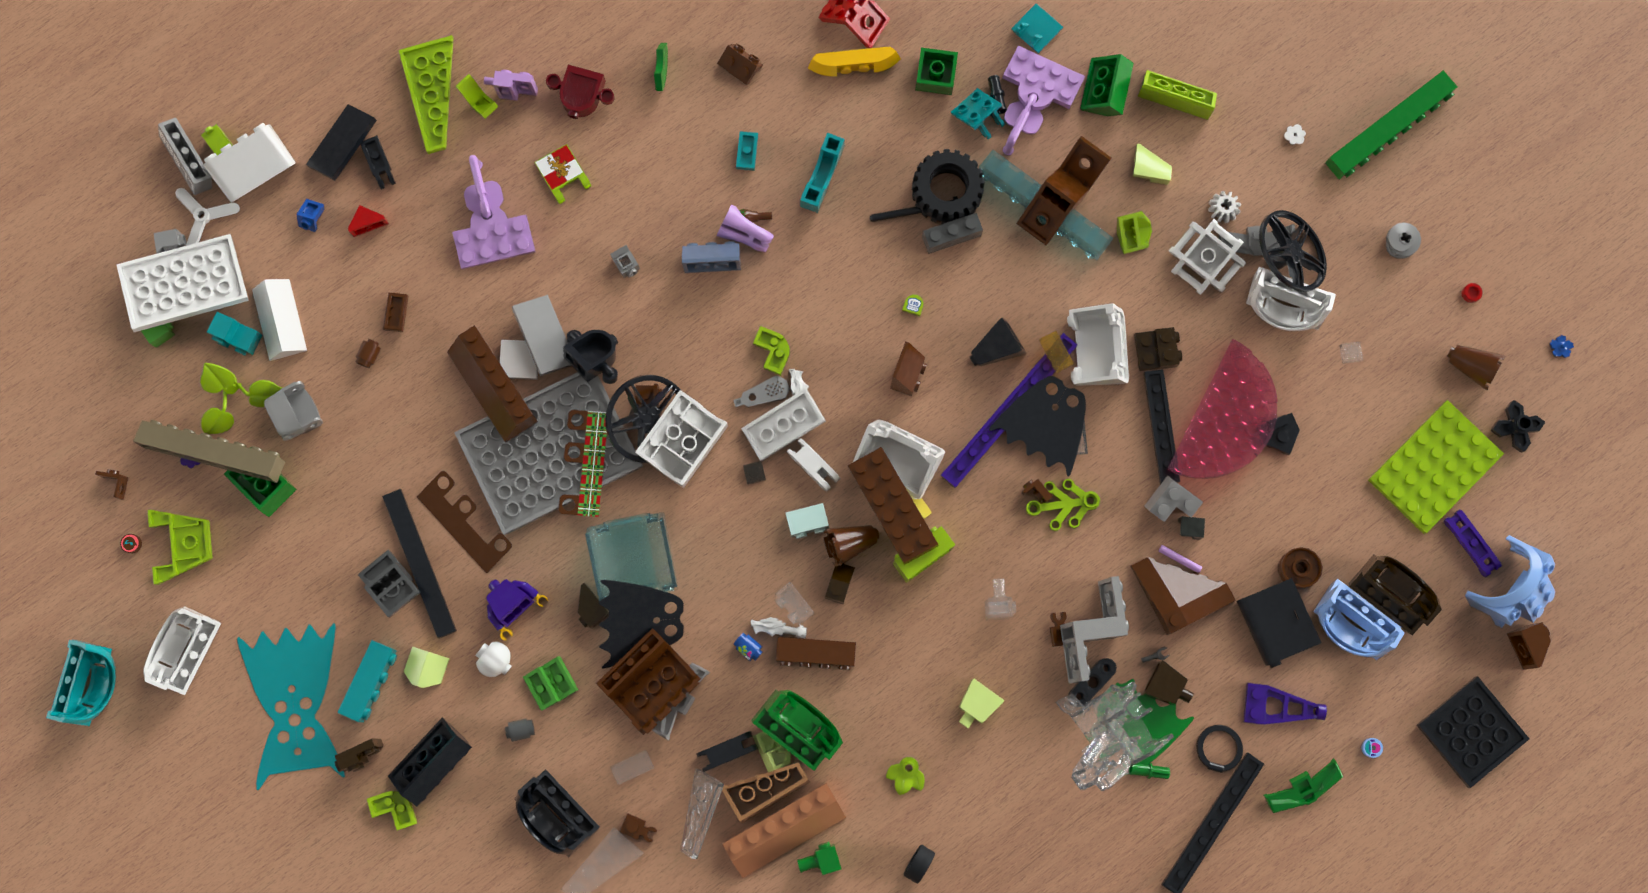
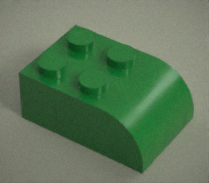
[224,447,297,517]

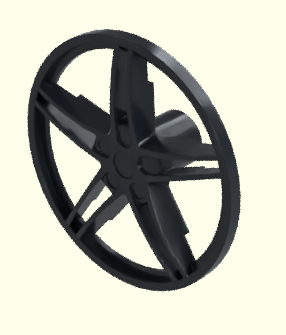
[1259,210,1327,292]
[605,375,681,463]

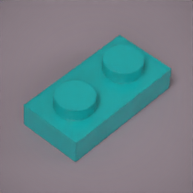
[736,131,758,171]

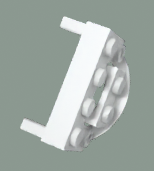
[1246,267,1336,331]
[143,606,221,695]

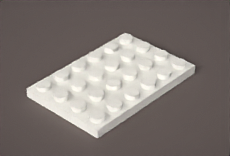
[117,234,249,332]

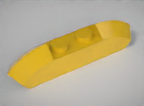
[808,47,901,77]

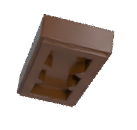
[383,292,409,332]

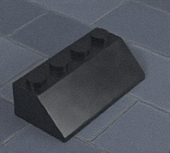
[388,717,472,806]

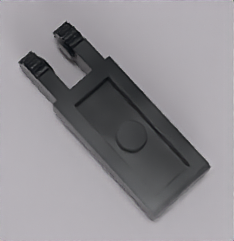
[360,135,396,190]

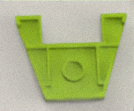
[147,510,213,585]

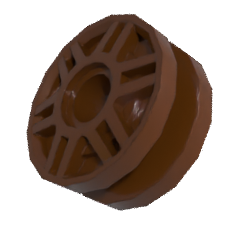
[1278,547,1323,590]

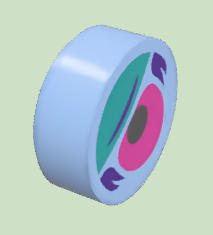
[1361,738,1383,758]

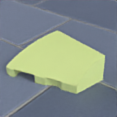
[753,722,791,772]

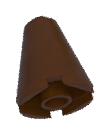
[1447,345,1505,390]
[824,525,879,567]

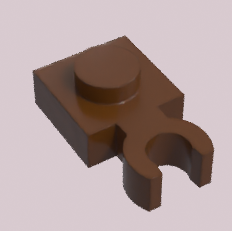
[1050,612,1067,647]
[620,813,657,842]

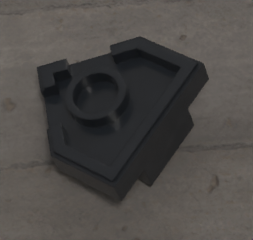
[1256,413,1300,456]

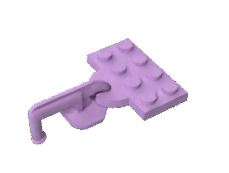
[1002,46,1085,155]
[452,155,535,269]

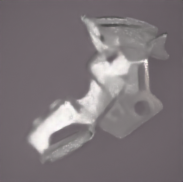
[1056,682,1174,791]

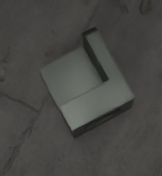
[1178,516,1205,540]

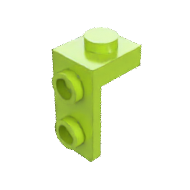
[456,74,498,119]

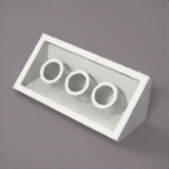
[252,279,307,361]

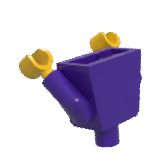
[486,579,548,640]

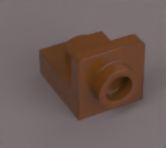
[635,384,662,406]
[1022,479,1053,503]

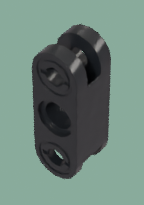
[1068,658,1117,707]
[696,731,758,772]

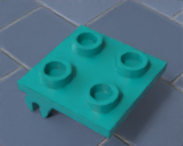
[1011,3,1063,54]
[951,88,1005,140]

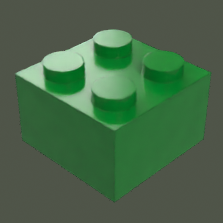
[915,47,958,95]

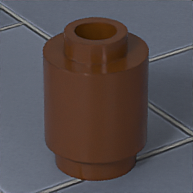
[355,339,381,368]

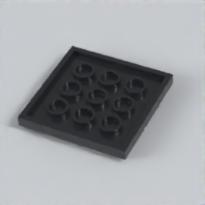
[1417,676,1530,788]

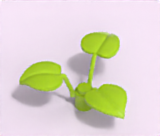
[200,363,282,434]

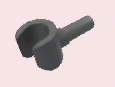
[1141,646,1170,663]

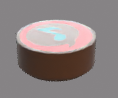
[120,534,142,554]

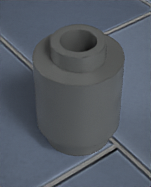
[505,718,535,742]

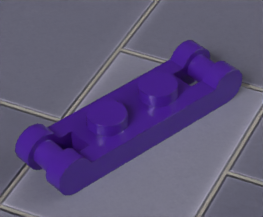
[1443,509,1502,577]

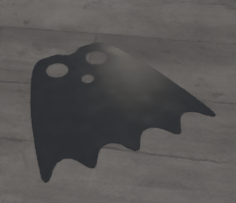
[989,376,1086,477]
[598,580,684,669]

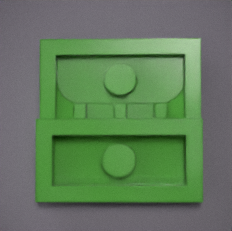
[523,656,579,711]

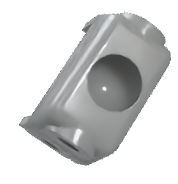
[264,381,323,441]

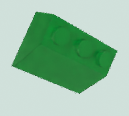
[1080,54,1134,117]

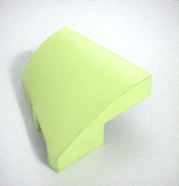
[1132,144,1172,185]

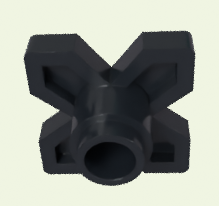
[1491,400,1545,453]

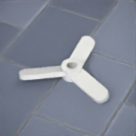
[175,188,240,246]

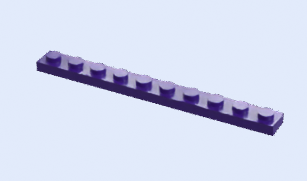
[941,333,1078,488]

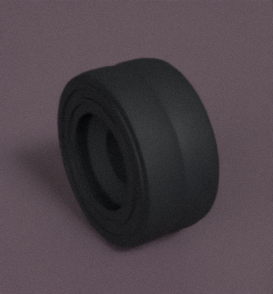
[904,845,935,884]

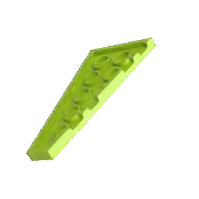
[399,35,454,154]

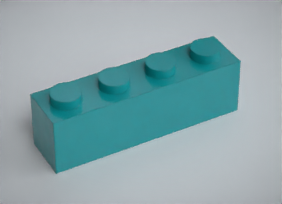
[337,640,397,723]

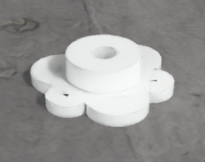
[1284,124,1306,145]

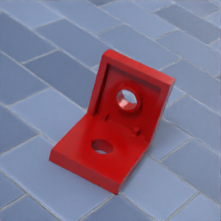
[818,0,890,48]

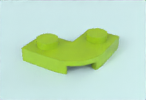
[753,326,790,376]
[367,791,417,830]

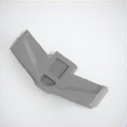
[1218,224,1295,256]
[652,663,710,741]

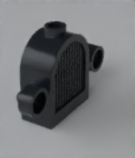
[563,330,618,384]

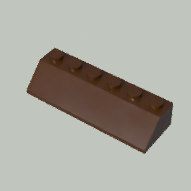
[447,325,538,443]

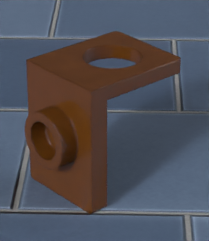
[95,469,128,500]

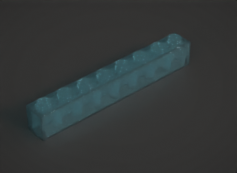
[979,150,1113,261]

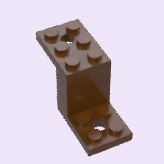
[1016,136,1112,246]

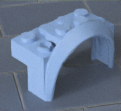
[1313,579,1405,660]

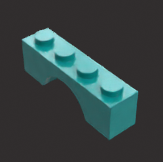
[800,133,845,213]

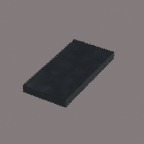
[306,104,377,181]

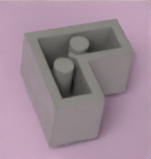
[1144,476,1203,522]

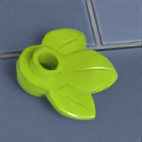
[886,757,925,795]

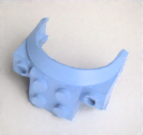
[1465,535,1555,628]

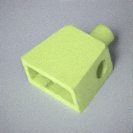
[959,679,1005,728]

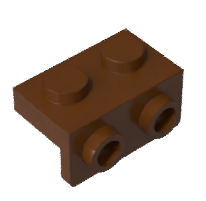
[717,43,763,85]

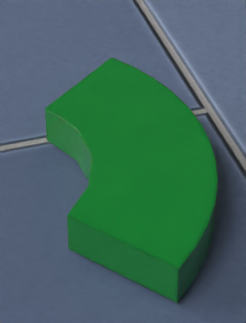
[654,43,668,91]

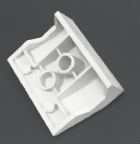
[635,390,728,488]

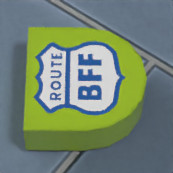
[902,294,923,317]

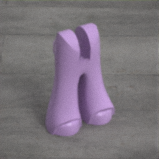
[716,205,774,252]

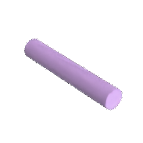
[1158,545,1202,574]

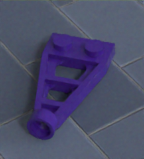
[1243,683,1327,725]

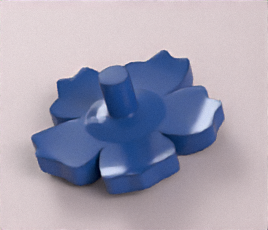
[1550,335,1574,358]

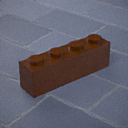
[776,637,856,670]

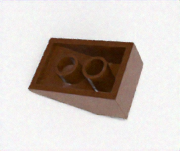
[890,341,927,396]

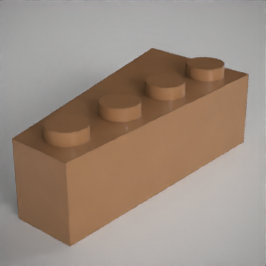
[720,763,810,823]

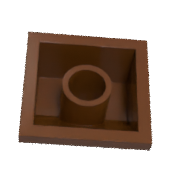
[1507,622,1551,670]

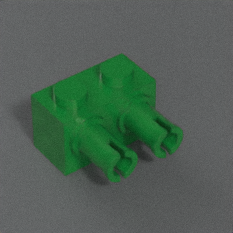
[797,842,842,875]

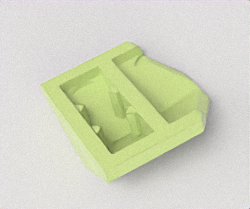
[404,647,450,688]

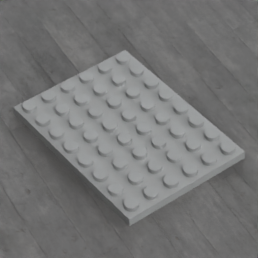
[454,372,643,535]

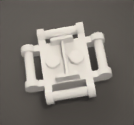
[1169,219,1246,295]

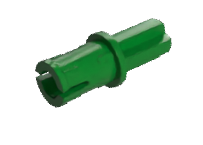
[1130,762,1170,779]

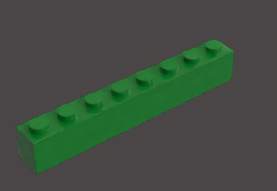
[1325,70,1458,180]

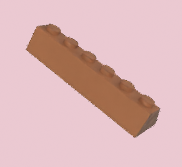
[723,783,846,878]

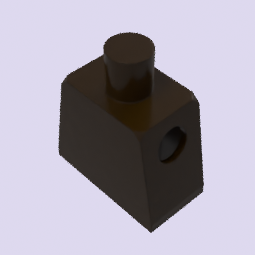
[1142,660,1194,705]

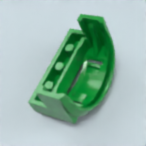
[751,689,843,771]

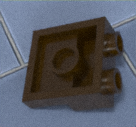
[1134,327,1182,371]
[334,739,384,772]

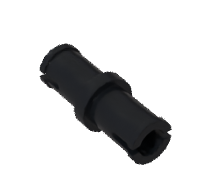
[988,75,1007,114]

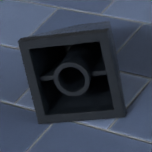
[969,317,1026,366]

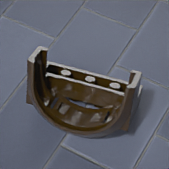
[1348,554,1442,636]

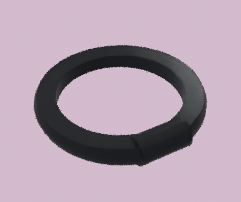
[1196,725,1243,773]

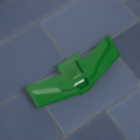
[1263,758,1344,813]

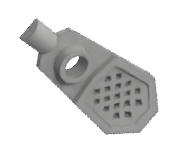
[733,375,790,407]

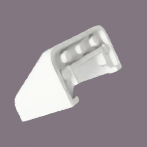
[1067,303,1129,386]
[853,420,945,499]

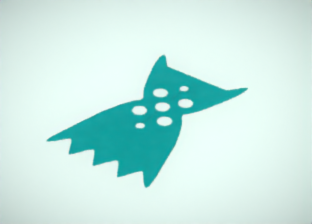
[237,623,345,790]

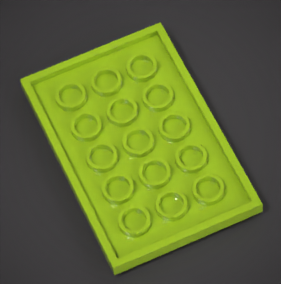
[1368,400,1504,534]

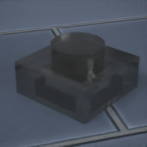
[743,461,766,485]

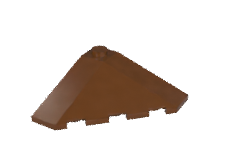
[1131,557,1236,635]

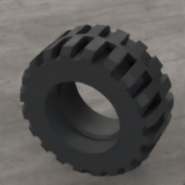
[912,149,985,225]

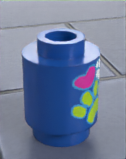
[733,633,763,661]

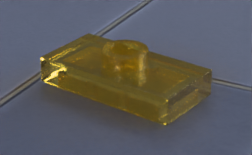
[1039,331,1074,373]

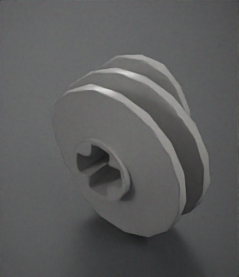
[1386,222,1421,259]

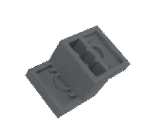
[358,550,421,618]

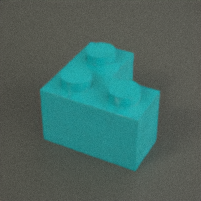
[207,312,263,356]

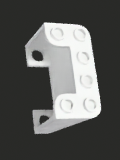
[203,123,296,203]

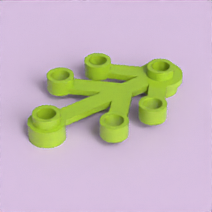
[1026,479,1100,531]

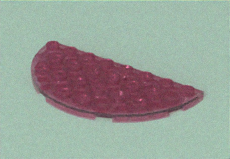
[1167,339,1278,479]

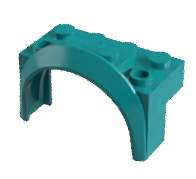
[46,639,116,726]

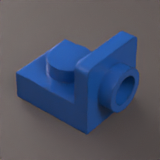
[296,199,324,232]

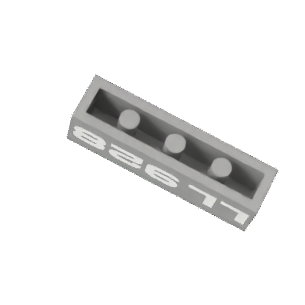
[158,118,212,195]

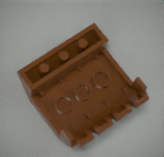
[596,628,701,735]

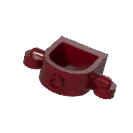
[546,64,615,119]

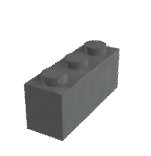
[922,213,983,254]

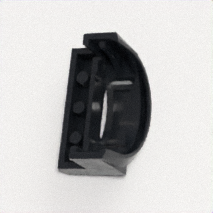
[514,769,600,858]

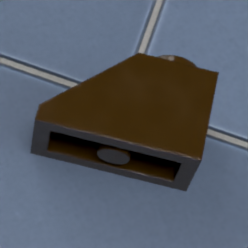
[825,564,855,604]
[578,583,609,629]

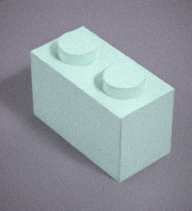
[786,503,829,539]

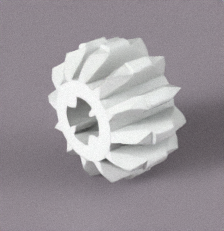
[1208,191,1241,224]

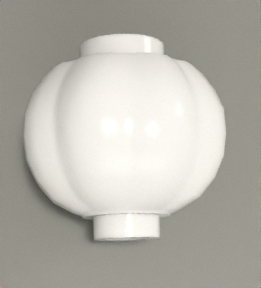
[475,642,511,677]

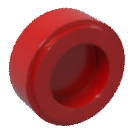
[1462,283,1483,303]

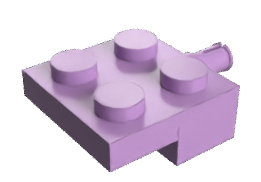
[484,70,538,101]

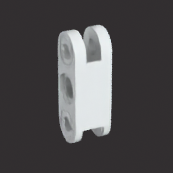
[786,438,841,492]

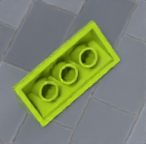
[1138,70,1217,120]

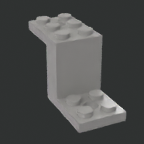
[1060,576,1129,684]

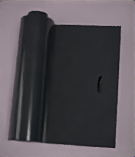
[1237,578,1322,668]

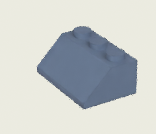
[682,241,741,273]

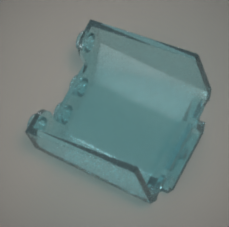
[585,512,678,601]

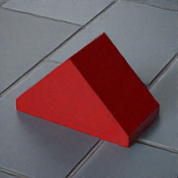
[348,205,389,237]

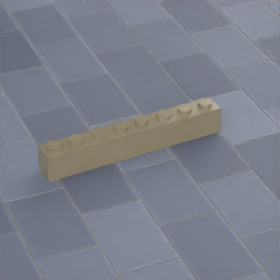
[133,420,285,483]

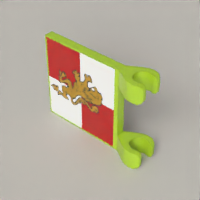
[534,144,591,204]

